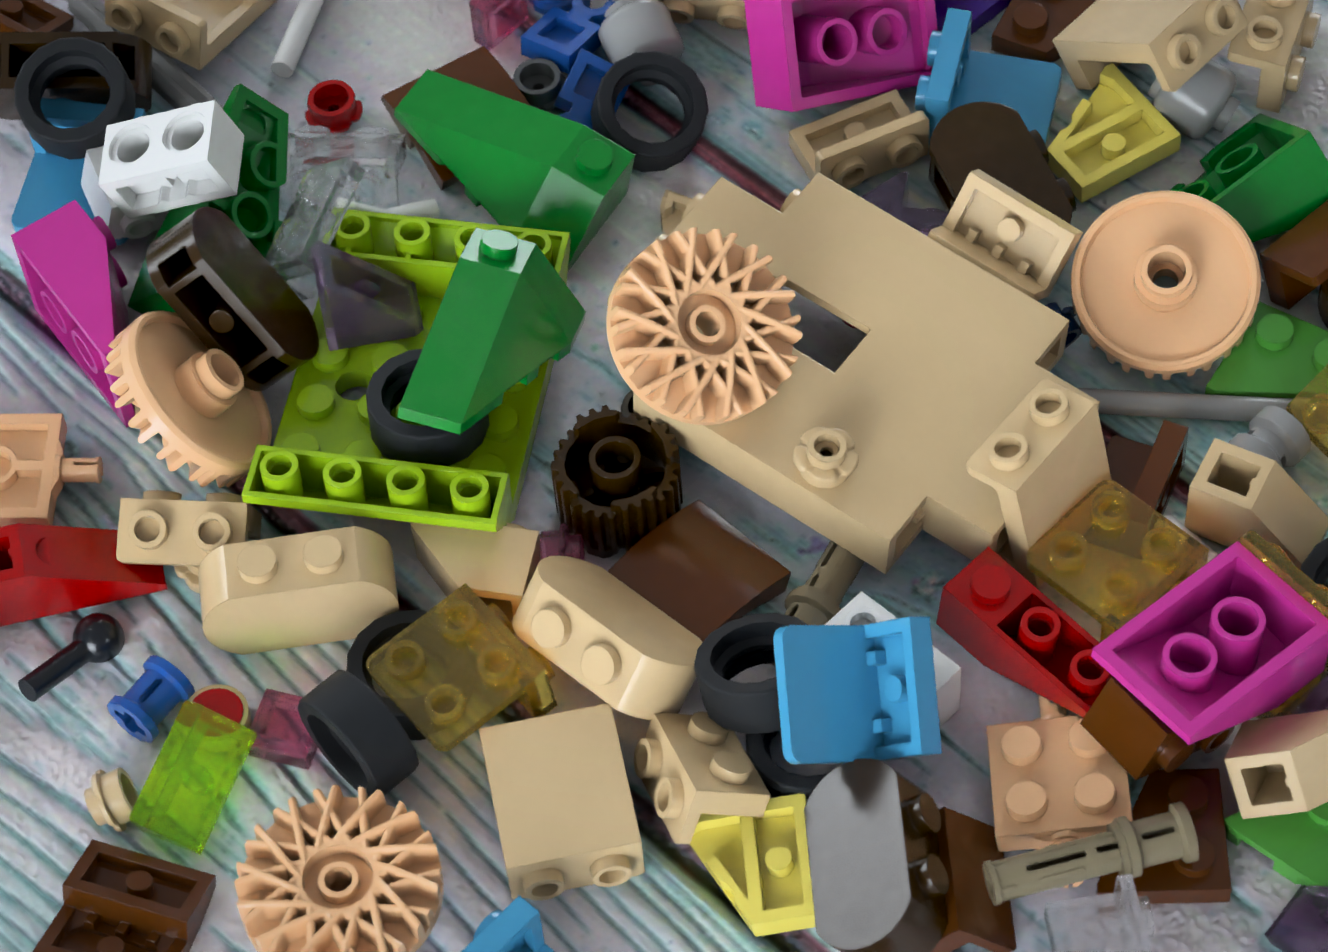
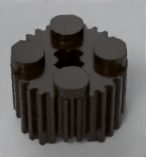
[550,405,683,559]

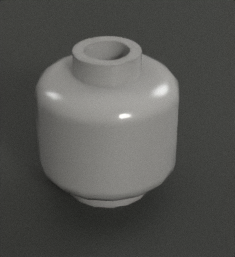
[598,0,684,86]
[1147,59,1241,139]

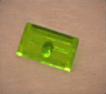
[129,700,258,855]

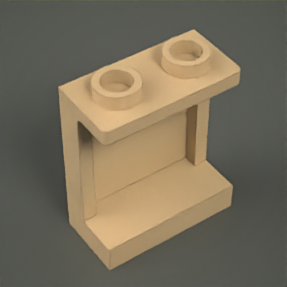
[105,0,277,70]
[1052,0,1247,92]
[966,379,1116,588]
[479,703,645,901]

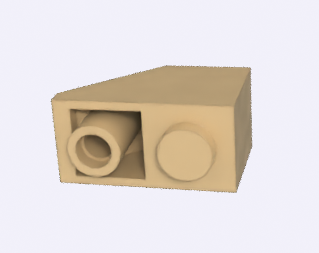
[1184,438,1328,574]
[410,522,543,627]
[1224,710,1328,819]

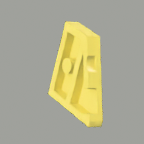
[1047,63,1181,203]
[689,793,816,937]

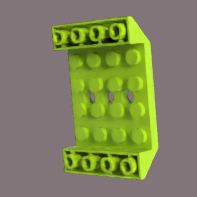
[241,207,571,532]

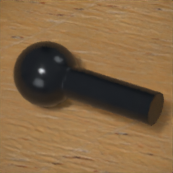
[18,613,125,702]

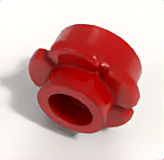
[305,80,363,134]

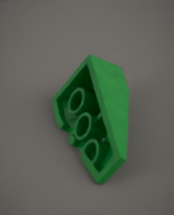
[394,69,635,271]
[127,83,289,314]
[1171,113,1328,243]
[397,227,586,435]

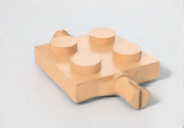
[0,413,103,527]
[986,694,1133,888]

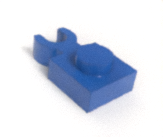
[521,0,615,74]
[554,48,630,130]

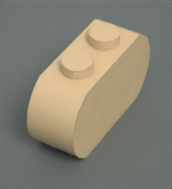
[198,526,399,655]
[512,556,703,721]

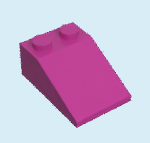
[744,0,938,112]
[11,200,135,428]
[1091,541,1328,745]

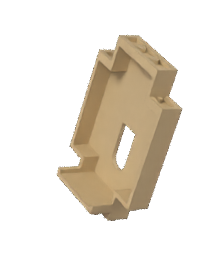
[607,172,1100,575]

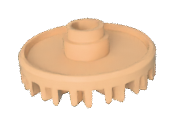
[1071,190,1261,380]
[606,227,802,425]
[104,311,272,488]
[235,785,444,952]

